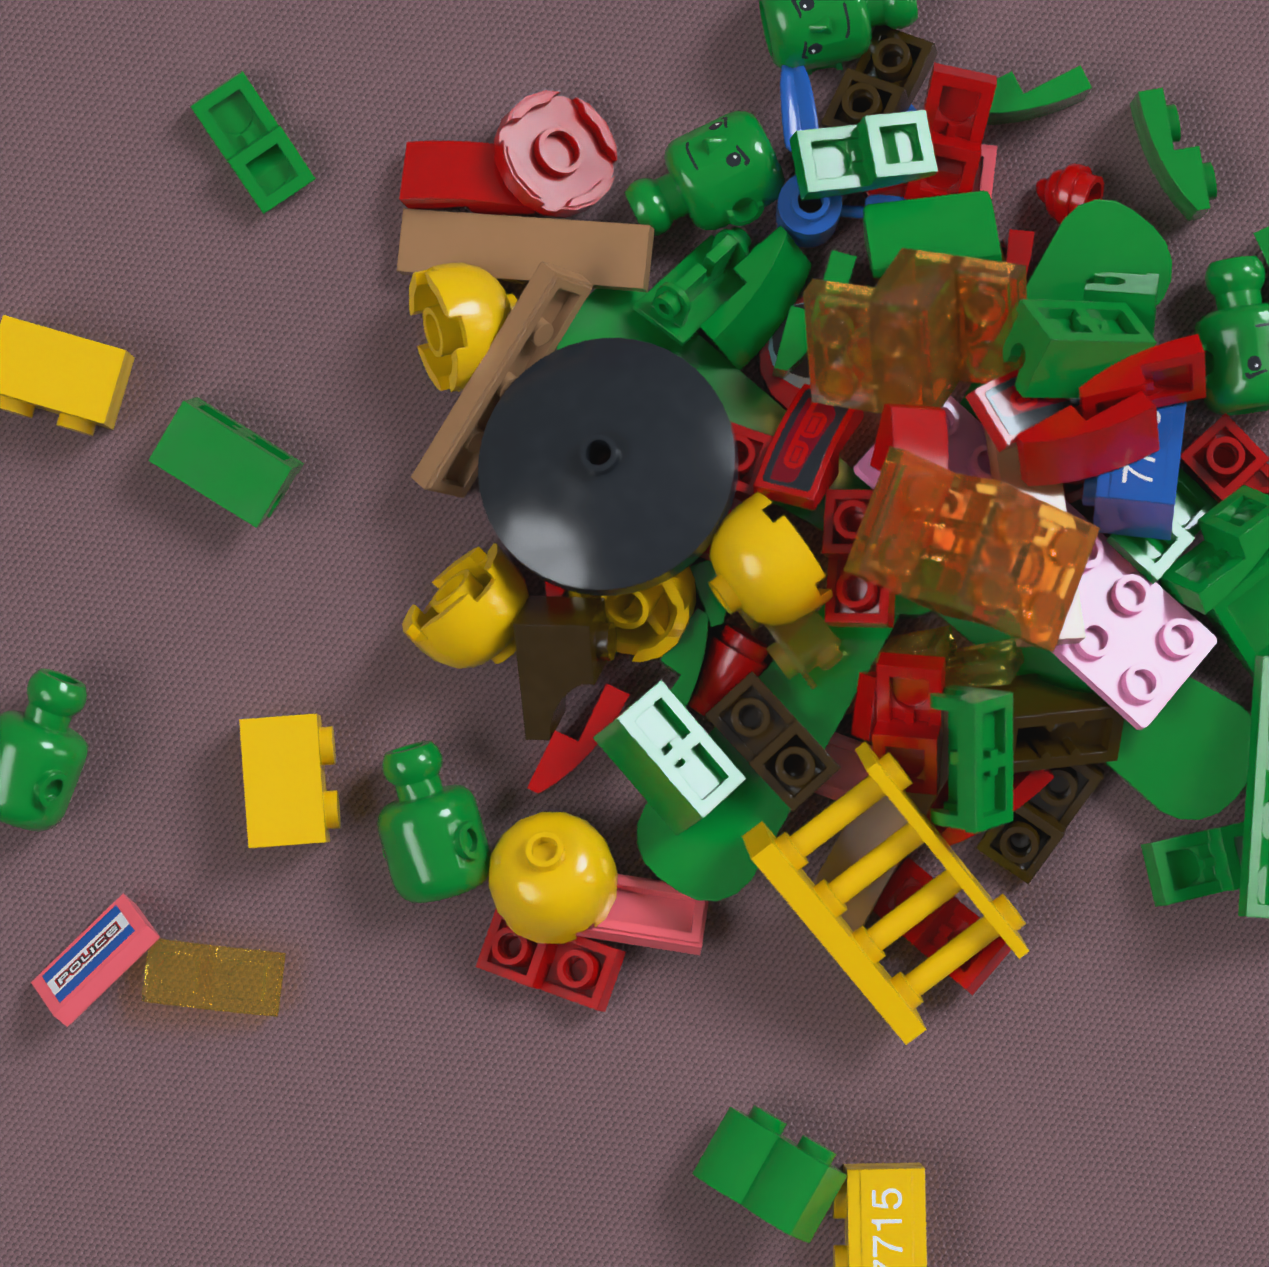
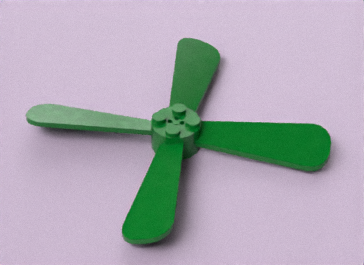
[557,199,1251,901]

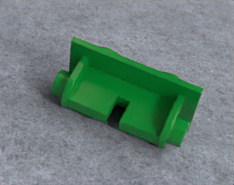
[633,227,751,347]

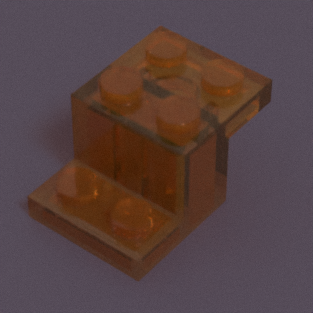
[803,248,1027,413]
[843,447,1100,652]

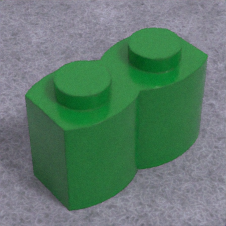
[692,1105,848,1243]

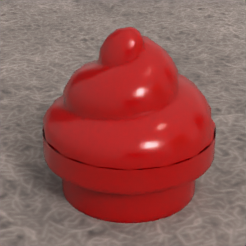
[1036,163,1104,224]

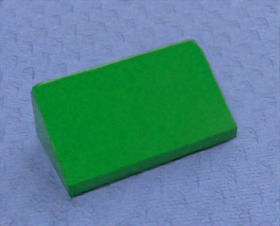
[863,191,1002,279]

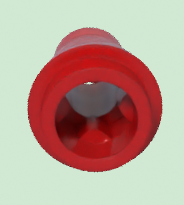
[687,623,771,716]

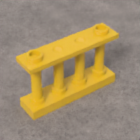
[742,742,1029,1045]

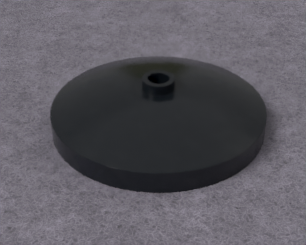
[478,338,739,596]

